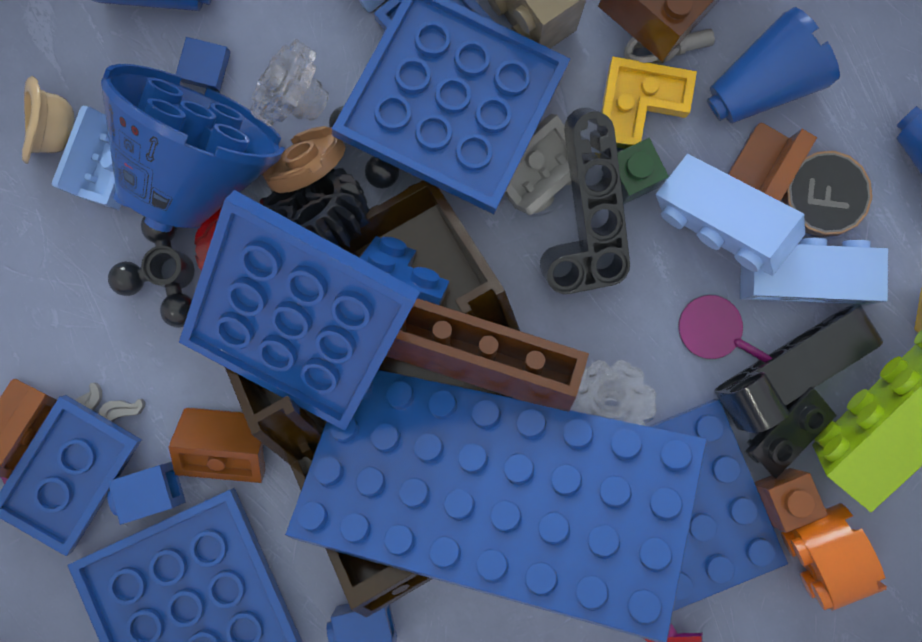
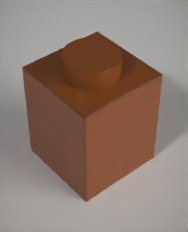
[754,468,828,533]

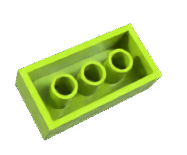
[812,330,922,513]

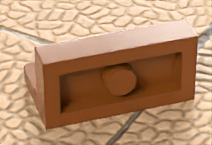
[728,123,817,201]
[0,379,57,478]
[168,408,266,483]

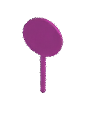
[678,295,772,362]

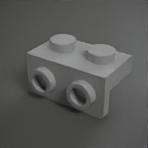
[505,114,584,215]

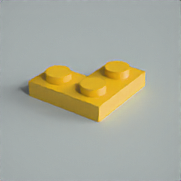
[601,56,697,149]

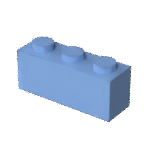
[656,153,805,276]
[740,238,888,305]

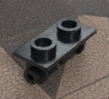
[744,387,837,479]

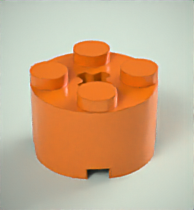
[781,503,887,611]

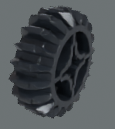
[259,168,370,249]

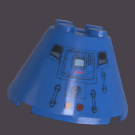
[101,64,285,232]

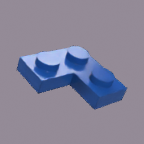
[360,236,450,305]

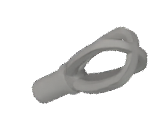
[624,29,715,65]

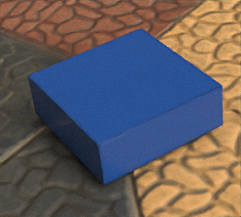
[175,37,231,92]

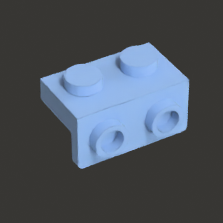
[52,105,121,210]

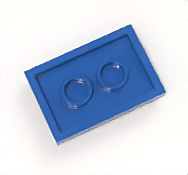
[0,395,142,556]

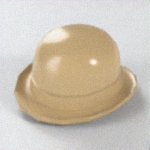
[22,76,74,164]

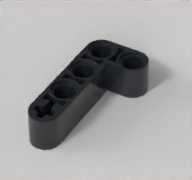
[540,108,630,294]
[714,303,883,433]

